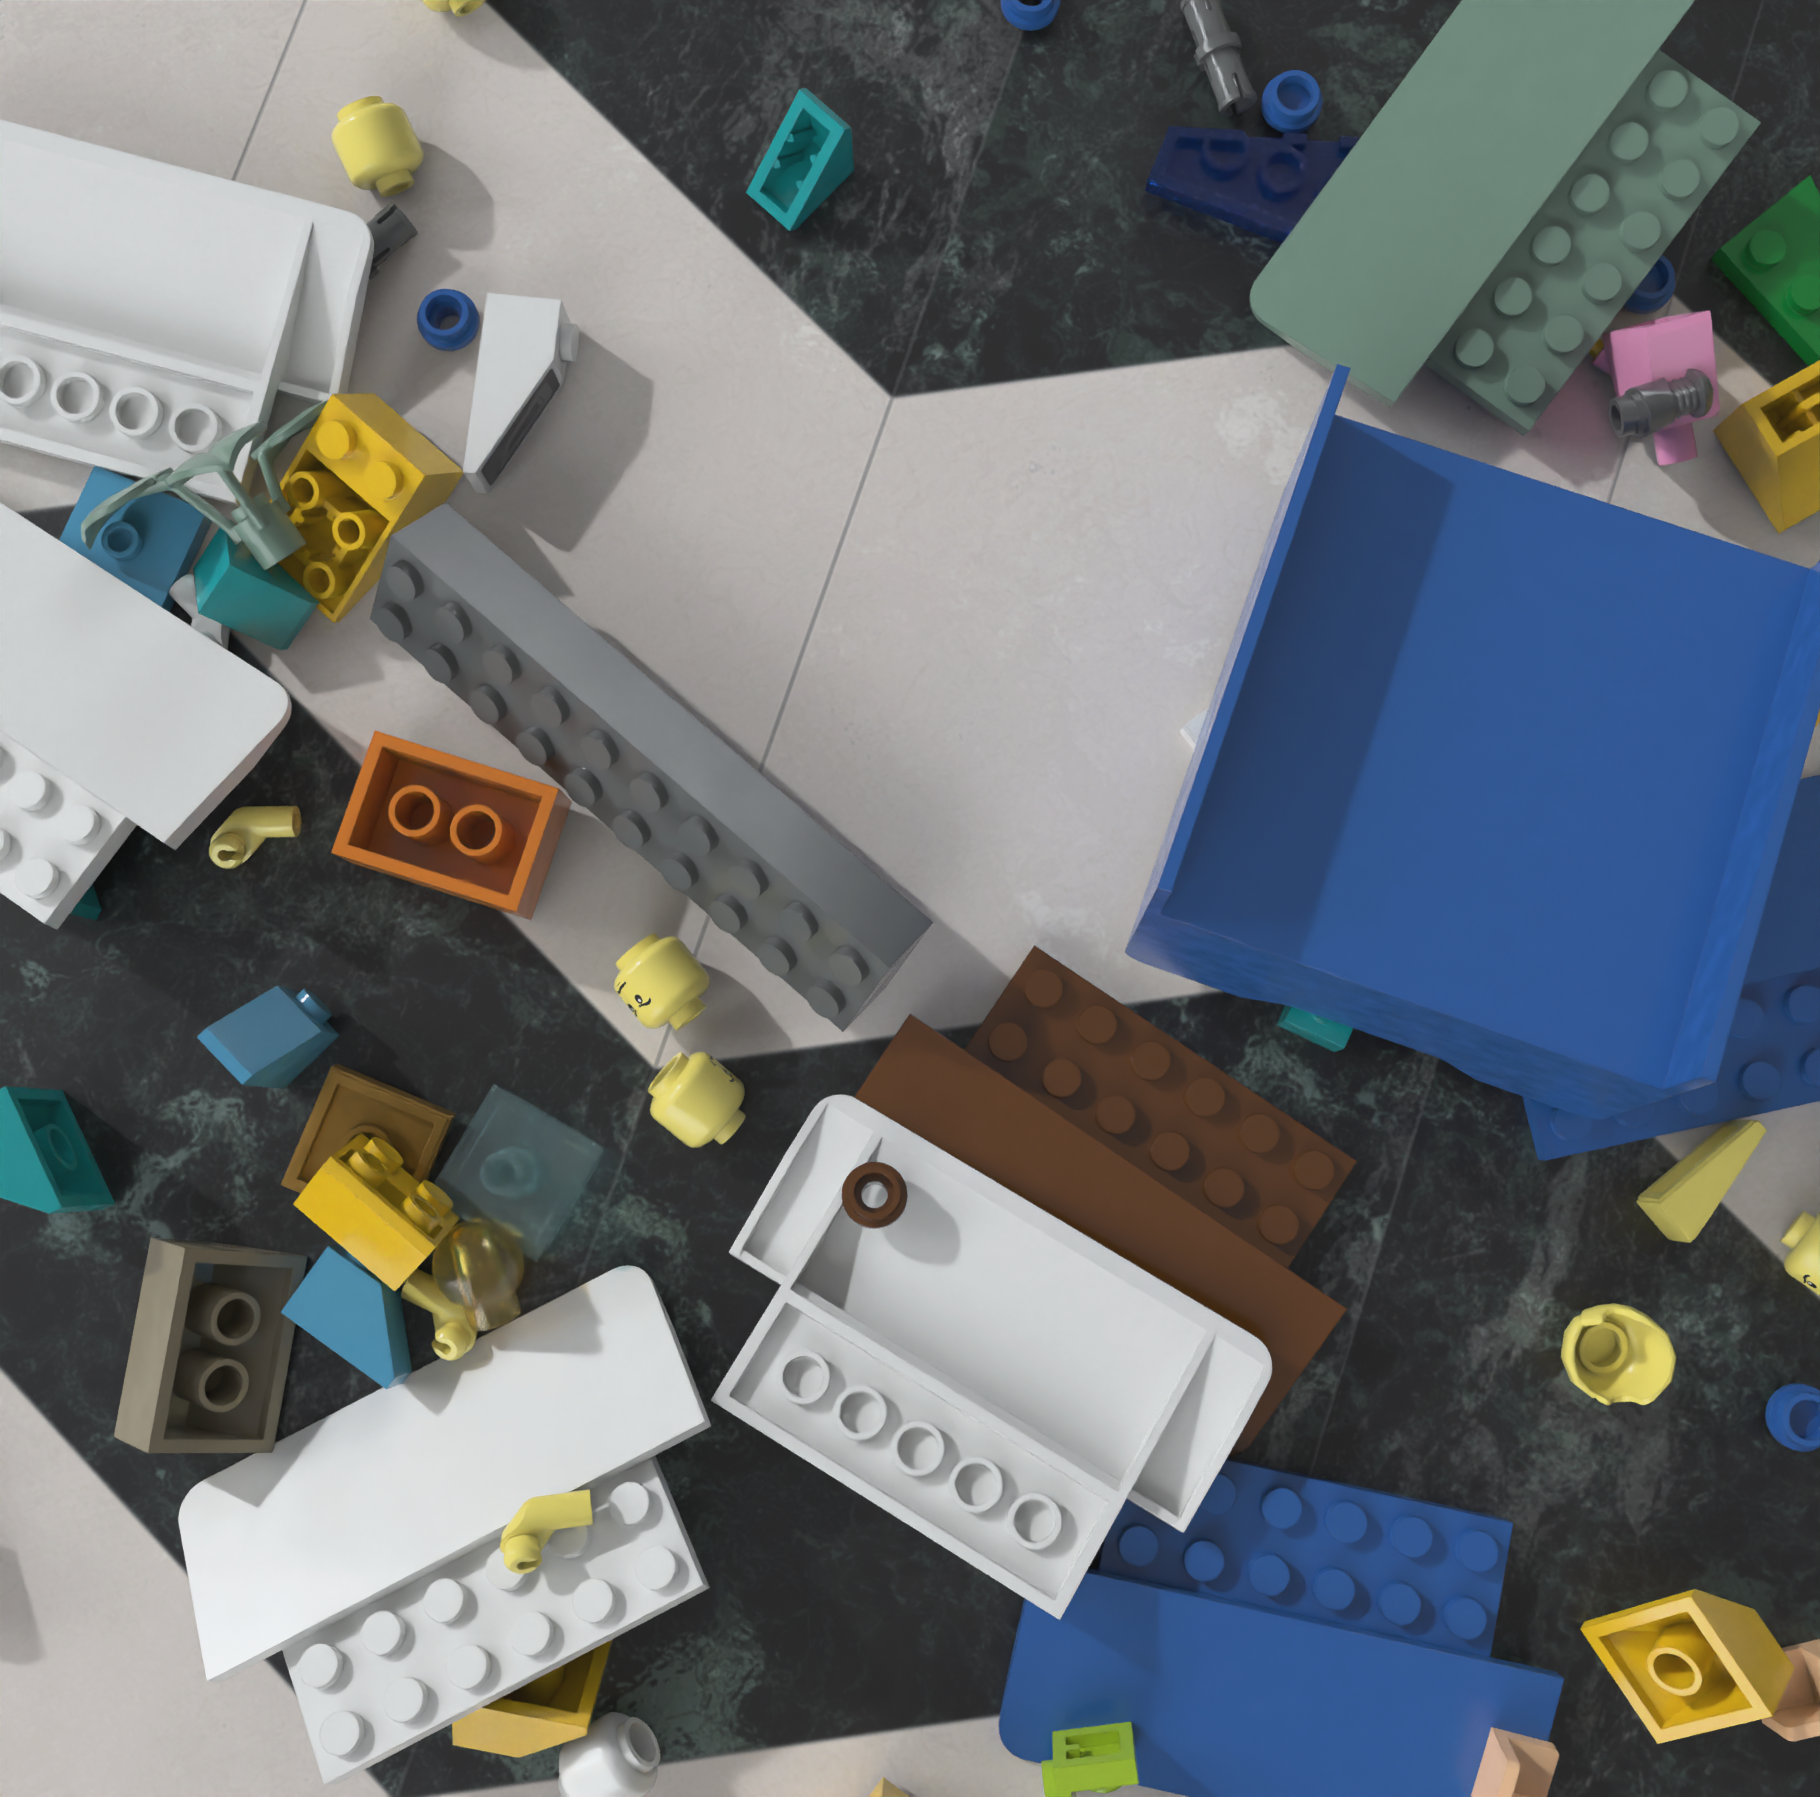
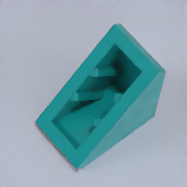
[746,88,854,231]
[193,520,319,650]

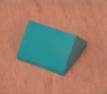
[0,1086,115,1214]

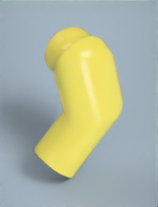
[401,1269,478,1361]

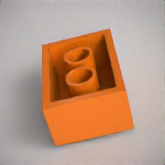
[331,731,572,920]

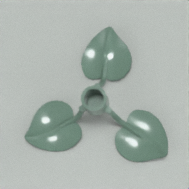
[81,400,328,571]

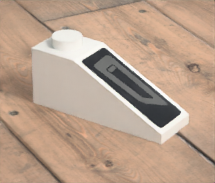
[463,292,579,494]

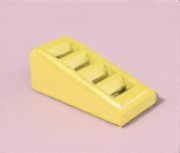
[1636,1120,1767,1243]

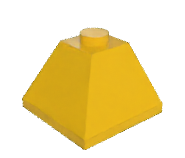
[1580,1589,1795,1744]
[452,1639,613,1758]

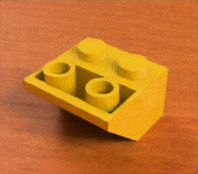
[1713,360,1820,534]
[293,1133,460,1291]

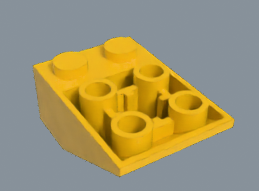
[270,393,464,623]

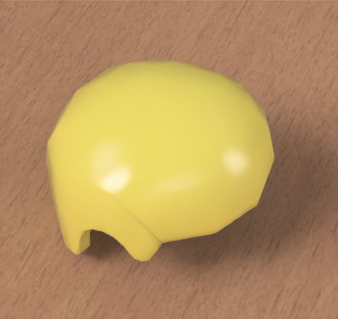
[1561,1303,1677,1406]

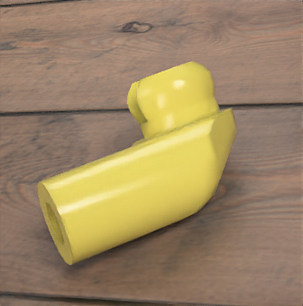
[209,806,301,869]
[500,1489,593,1574]

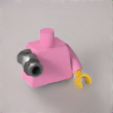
[1588,310,1720,466]

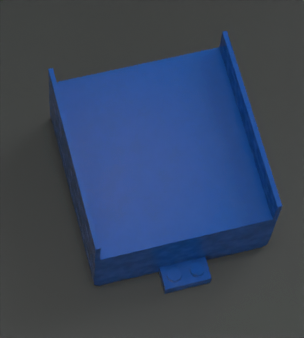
[1125,364,1820,1119]

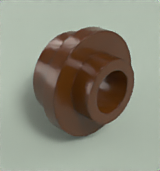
[842,1162,908,1229]

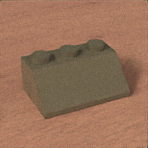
[114,1238,307,1453]

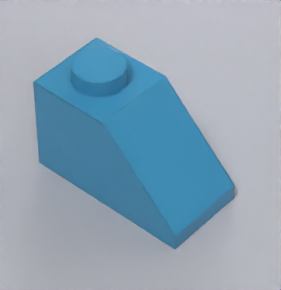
[197,986,340,1089]
[281,1244,412,1390]

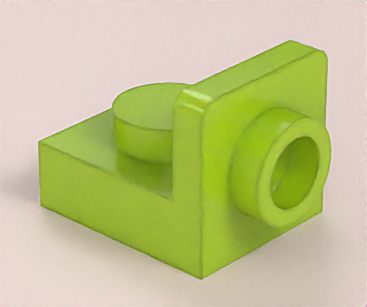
[1041,1722,1139,1797]

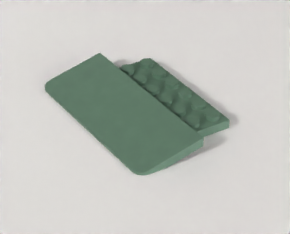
[1249,0,1761,436]

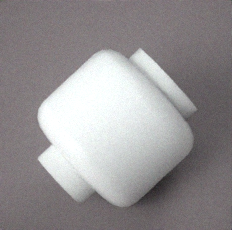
[558,1712,660,1797]

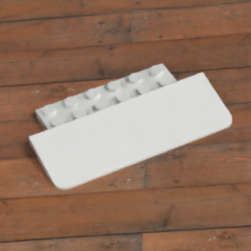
[0,119,374,506]
[0,502,292,930]
[711,1094,1272,1620]
[178,1265,711,1785]

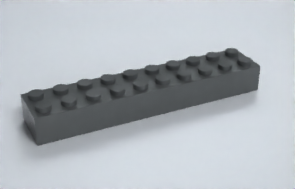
[370,502,933,1032]

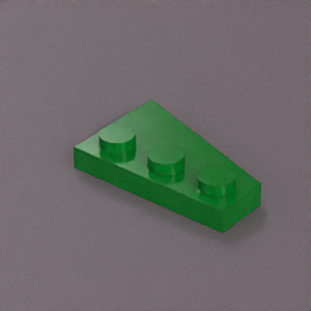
[1711,175,1820,366]

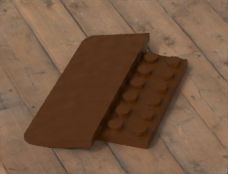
[854,945,1357,1457]

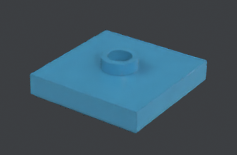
[59,466,212,612]

